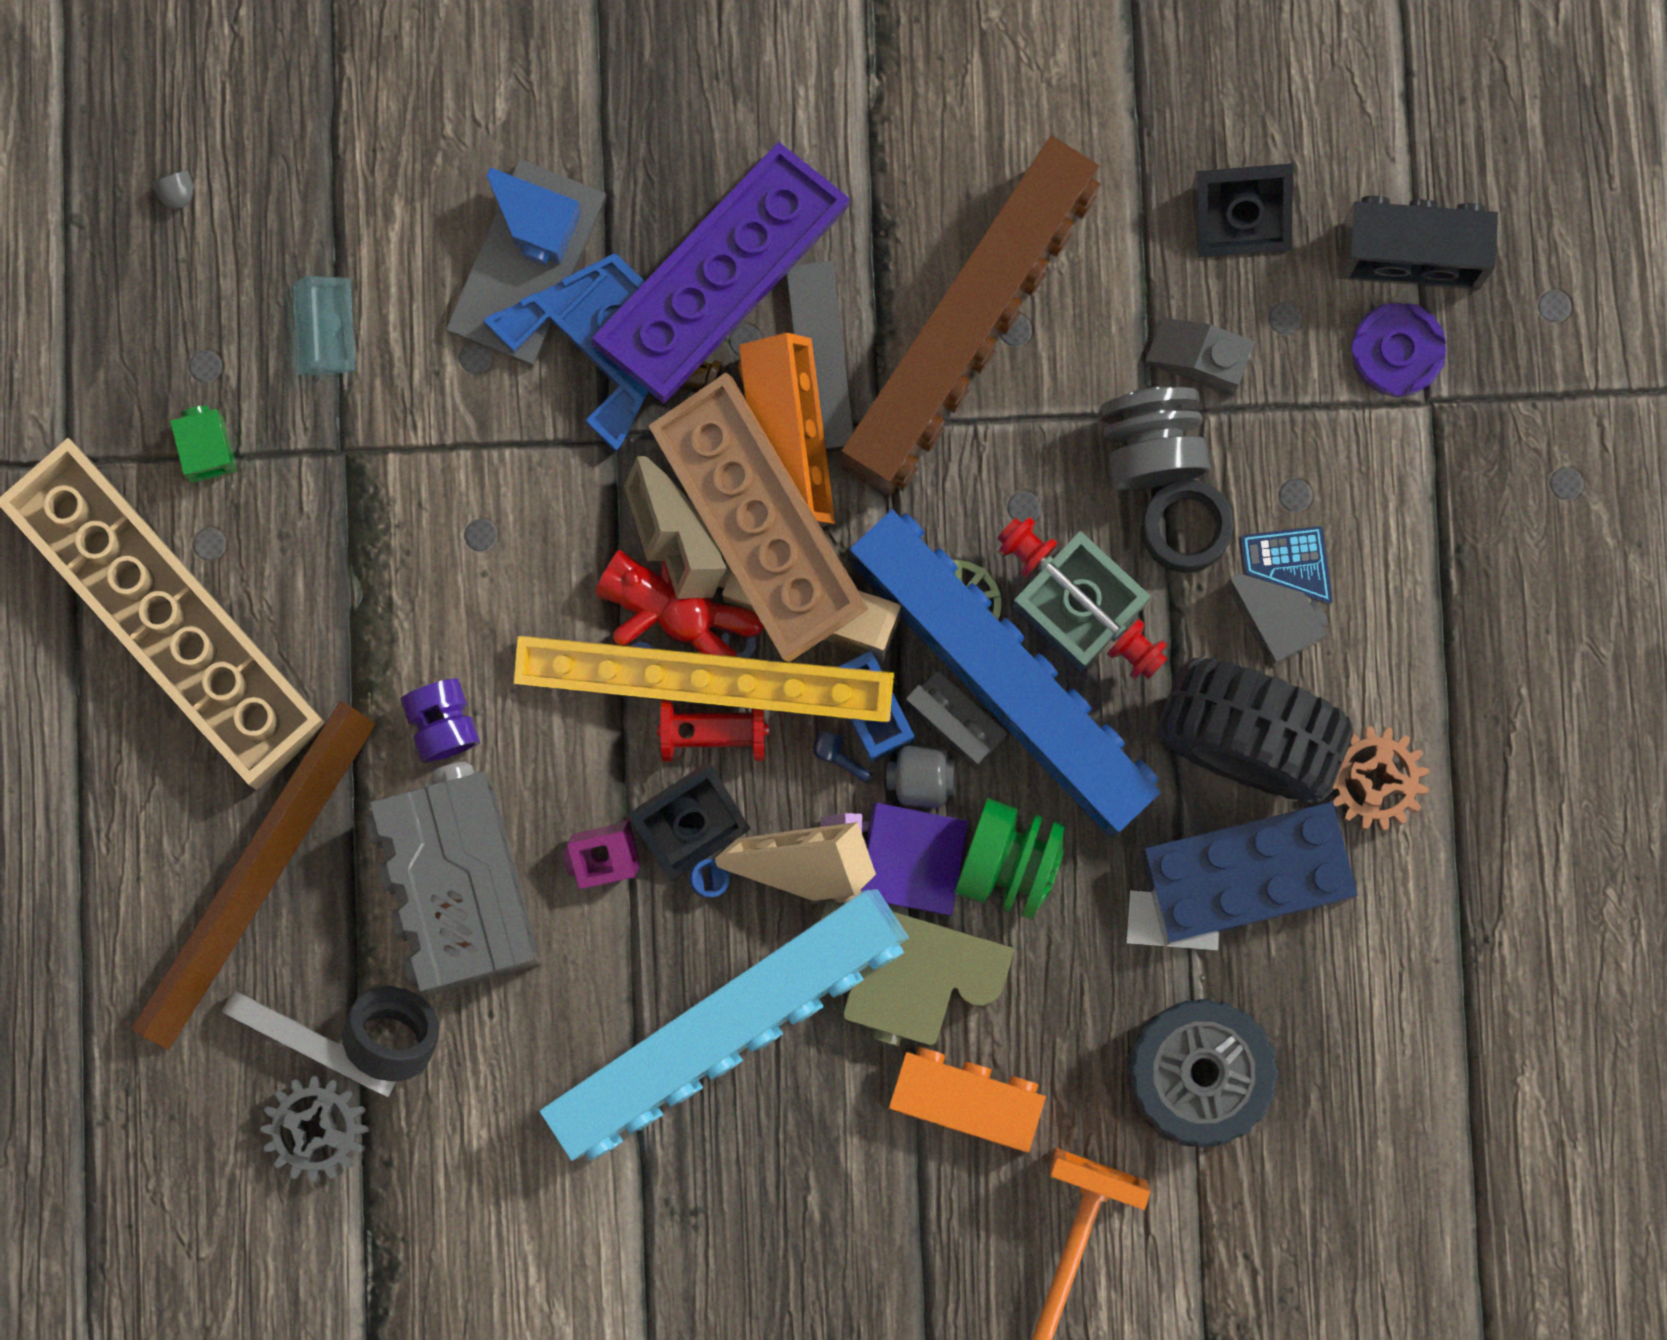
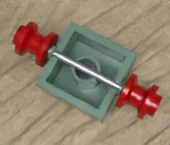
[997,517,1168,680]

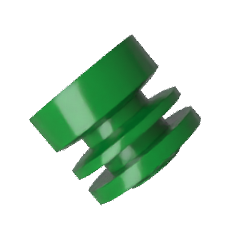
[954,798,1065,921]

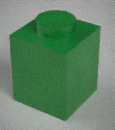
[170,406,237,483]

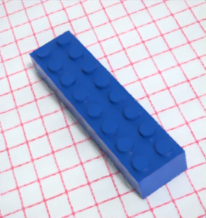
[847,509,1161,838]

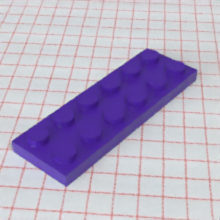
[592,142,850,404]

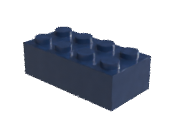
[1141,802,1358,946]

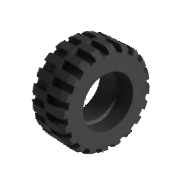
[1157,657,1354,803]

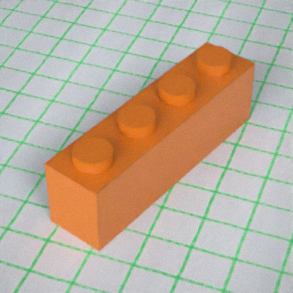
[739,333,835,527]

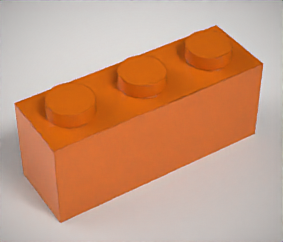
[888,1046,1046,1153]

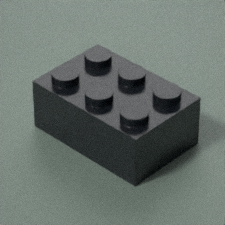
[1339,196,1498,290]

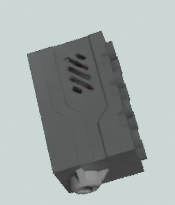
[365,762,541,996]

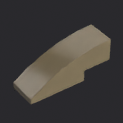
[624,456,726,599]

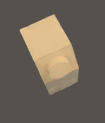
[715,822,876,903]

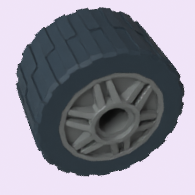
[1125,999,1278,1147]

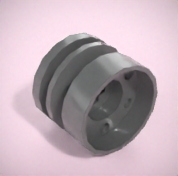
[1099,387,1211,490]

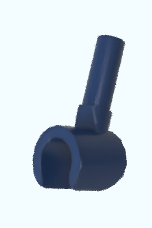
[812,730,873,784]

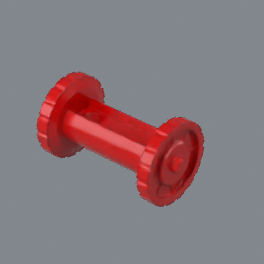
[657,699,769,762]

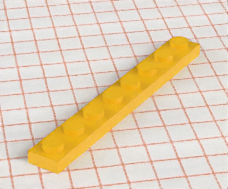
[514,636,894,722]

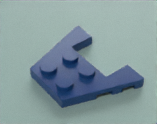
[483,253,648,453]

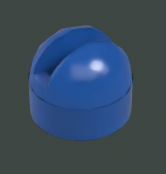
[689,859,730,899]

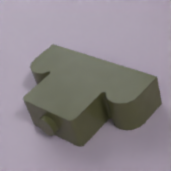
[821,898,1015,1047]

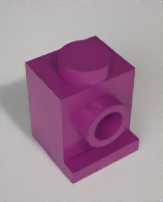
[563,819,641,889]

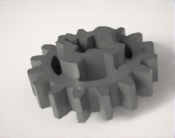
[260,1076,369,1182]

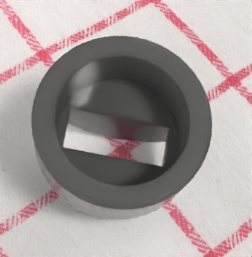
[153,171,194,209]

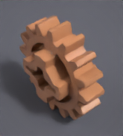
[1332,726,1430,832]

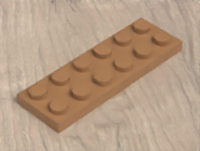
[648,373,869,662]

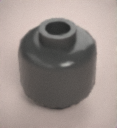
[886,745,957,808]

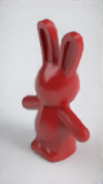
[595,550,764,657]

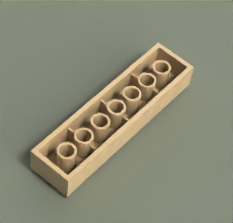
[0,438,326,790]

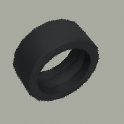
[1141,479,1234,573]
[342,986,440,1082]

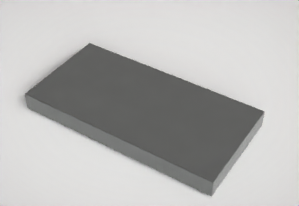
[446,158,607,367]

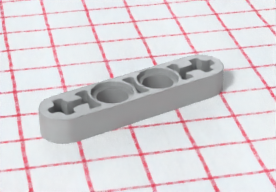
[222,990,397,1097]

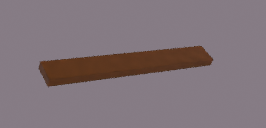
[131,701,376,1050]

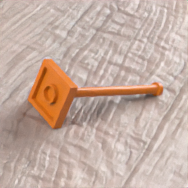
[1032,1147,1151,1340]

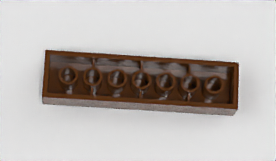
[841,135,1101,498]

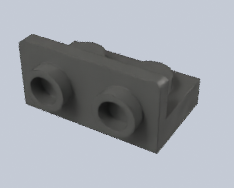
[905,672,1006,770]

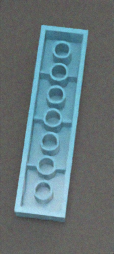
[540,889,909,1161]

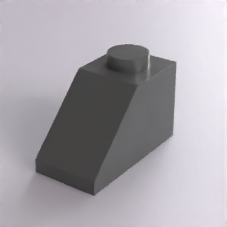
[1145,318,1255,396]
[1226,573,1328,668]

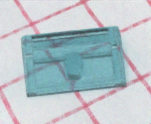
[294,276,355,375]

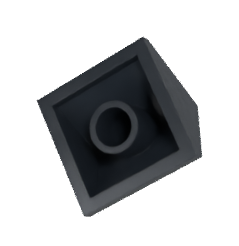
[1191,163,1293,257]
[627,761,751,882]

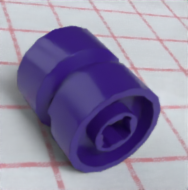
[400,678,481,763]

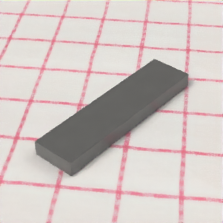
[787,261,853,451]

